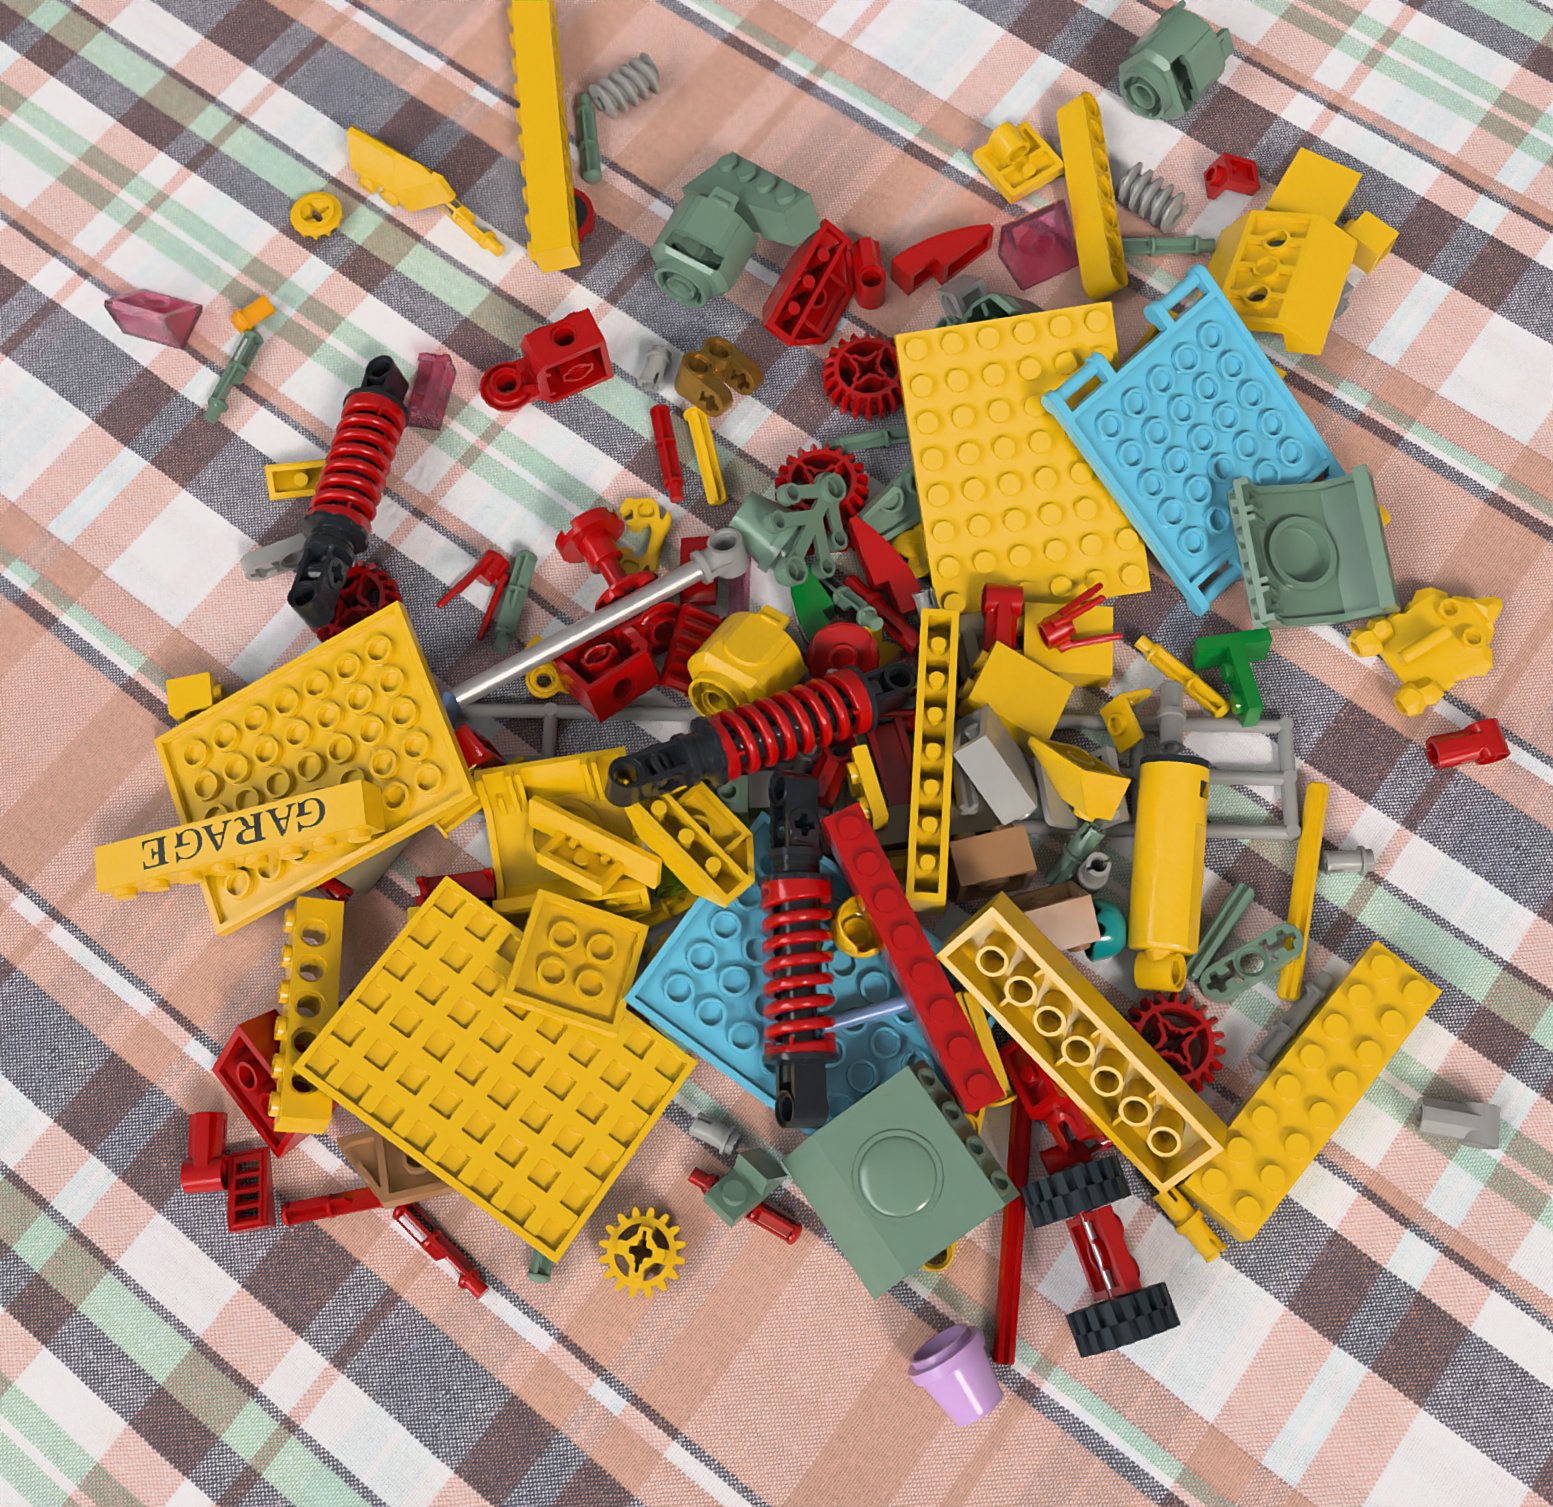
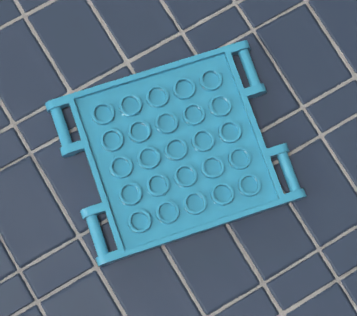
[1041,263,1346,617]

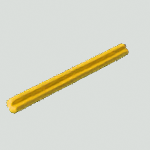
[1277,781,1329,1001]

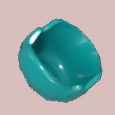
[1084,899,1128,962]

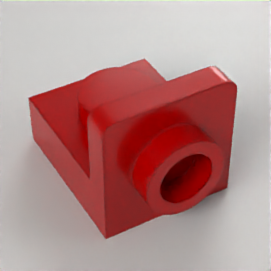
[1204,152,1261,200]

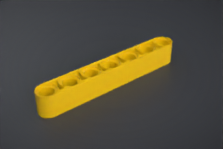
[1056,91,1128,302]

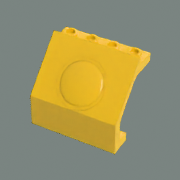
[474,746,652,932]

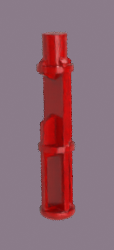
[650,404,684,503]
[688,1167,802,1245]
[281,1187,384,1226]
[392,1203,489,1300]

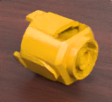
[687,604,808,716]

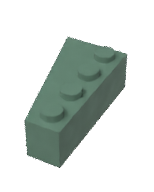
[681,152,821,247]

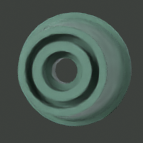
[727,491,802,573]

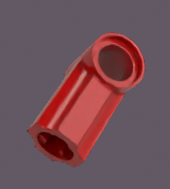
[850,237,887,310]
[981,582,1024,652]
[1426,718,1511,770]
[812,735,857,808]
[180,1111,229,1194]

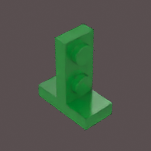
[1190,628,1272,728]

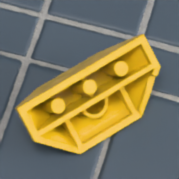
[347,124,457,212]
[624,781,755,908]

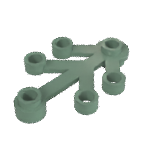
[763,472,848,587]

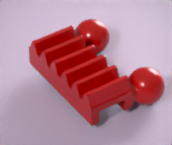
[658,602,730,698]
[866,707,955,807]

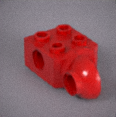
[479,308,614,413]
[551,601,681,723]

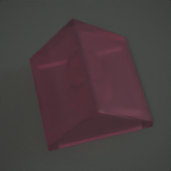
[997,199,1079,291]
[104,289,203,350]

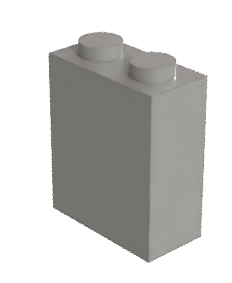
[952,704,1037,826]

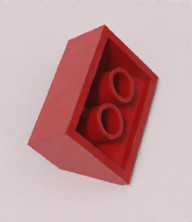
[211,1009,338,1159]

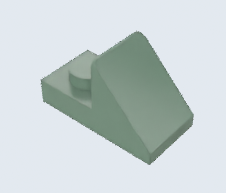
[703,1148,788,1229]

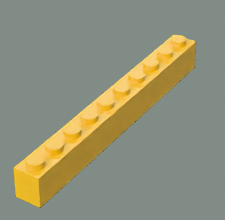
[507,0,581,274]

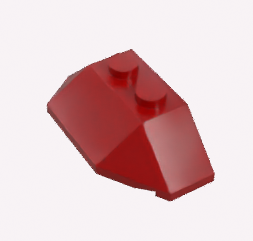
[762,218,855,347]

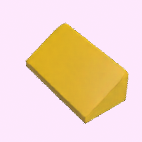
[264,459,325,500]

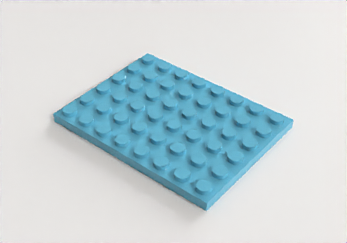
[623,811,997,1137]

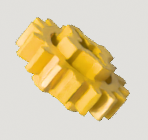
[598,1207,687,1298]

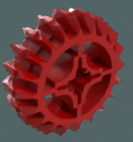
[821,331,904,423]
[774,442,869,532]
[310,559,403,643]
[1125,992,1226,1094]

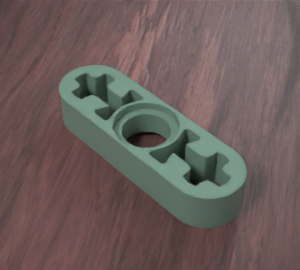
[1200,923,1304,1003]

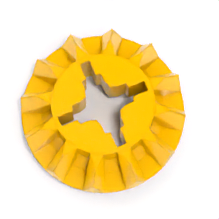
[290,192,344,240]

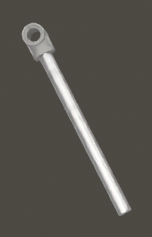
[450,528,749,708]

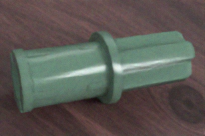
[1045,820,1107,885]

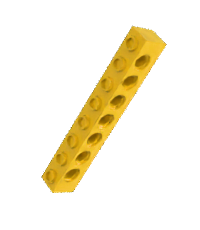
[906,608,959,914]

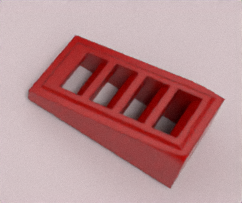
[227,1147,276,1234]

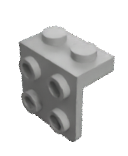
[1034,746,1130,831]

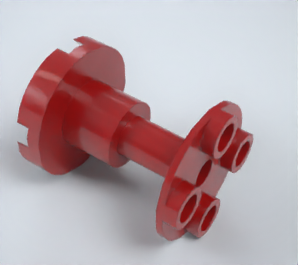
[555,507,659,612]

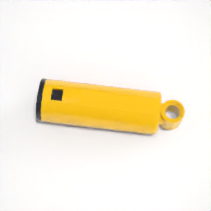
[1126,754,1211,992]

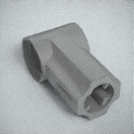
[1413,1097,1501,1150]

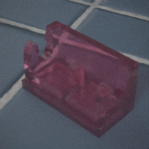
[406,352,457,431]

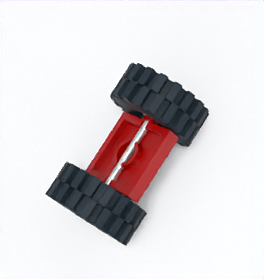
[1020,1155,1181,1358]

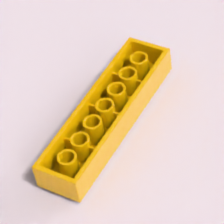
[936,891,1228,1194]
[1176,940,1443,1242]

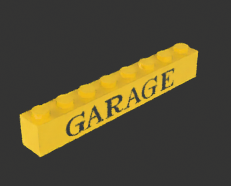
[95,779,385,900]

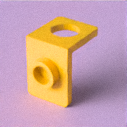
[1099,688,1152,754]

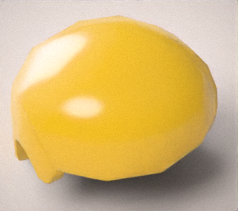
[829,896,881,958]

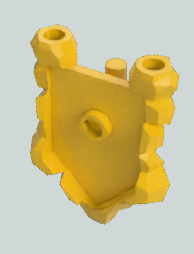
[1348,587,1503,717]

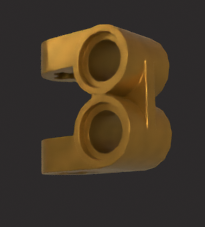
[674,337,764,418]

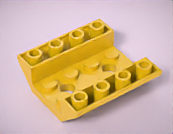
[1196,210,1358,355]

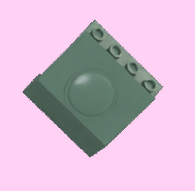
[1227,464,1401,630]
[782,1059,1021,1300]

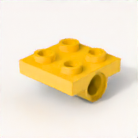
[973,120,1065,205]

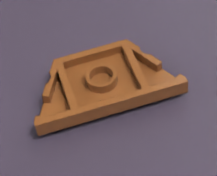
[337,1129,457,1209]

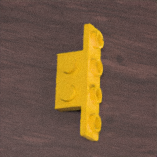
[529,795,662,897]

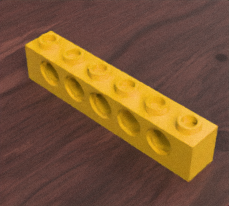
[268,896,344,1134]

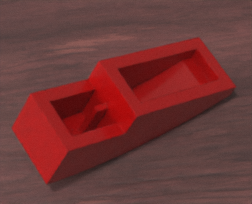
[890,224,994,296]
[847,516,922,619]

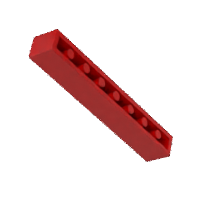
[820,802,1006,1115]

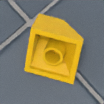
[1028,736,1131,822]

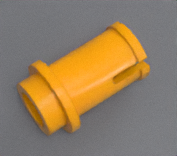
[229,295,275,334]

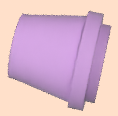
[908,1323,1004,1427]

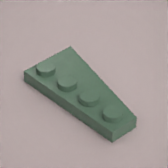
[857,462,921,541]

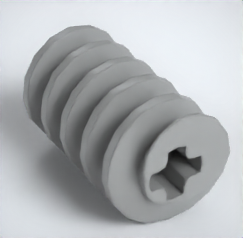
[589,52,660,120]
[1114,162,1189,234]

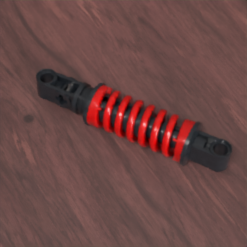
[287,355,409,629]
[604,661,917,807]
[758,770,839,1128]

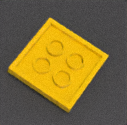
[501,888,649,1038]

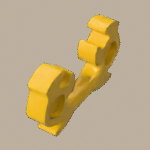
[619,497,672,575]

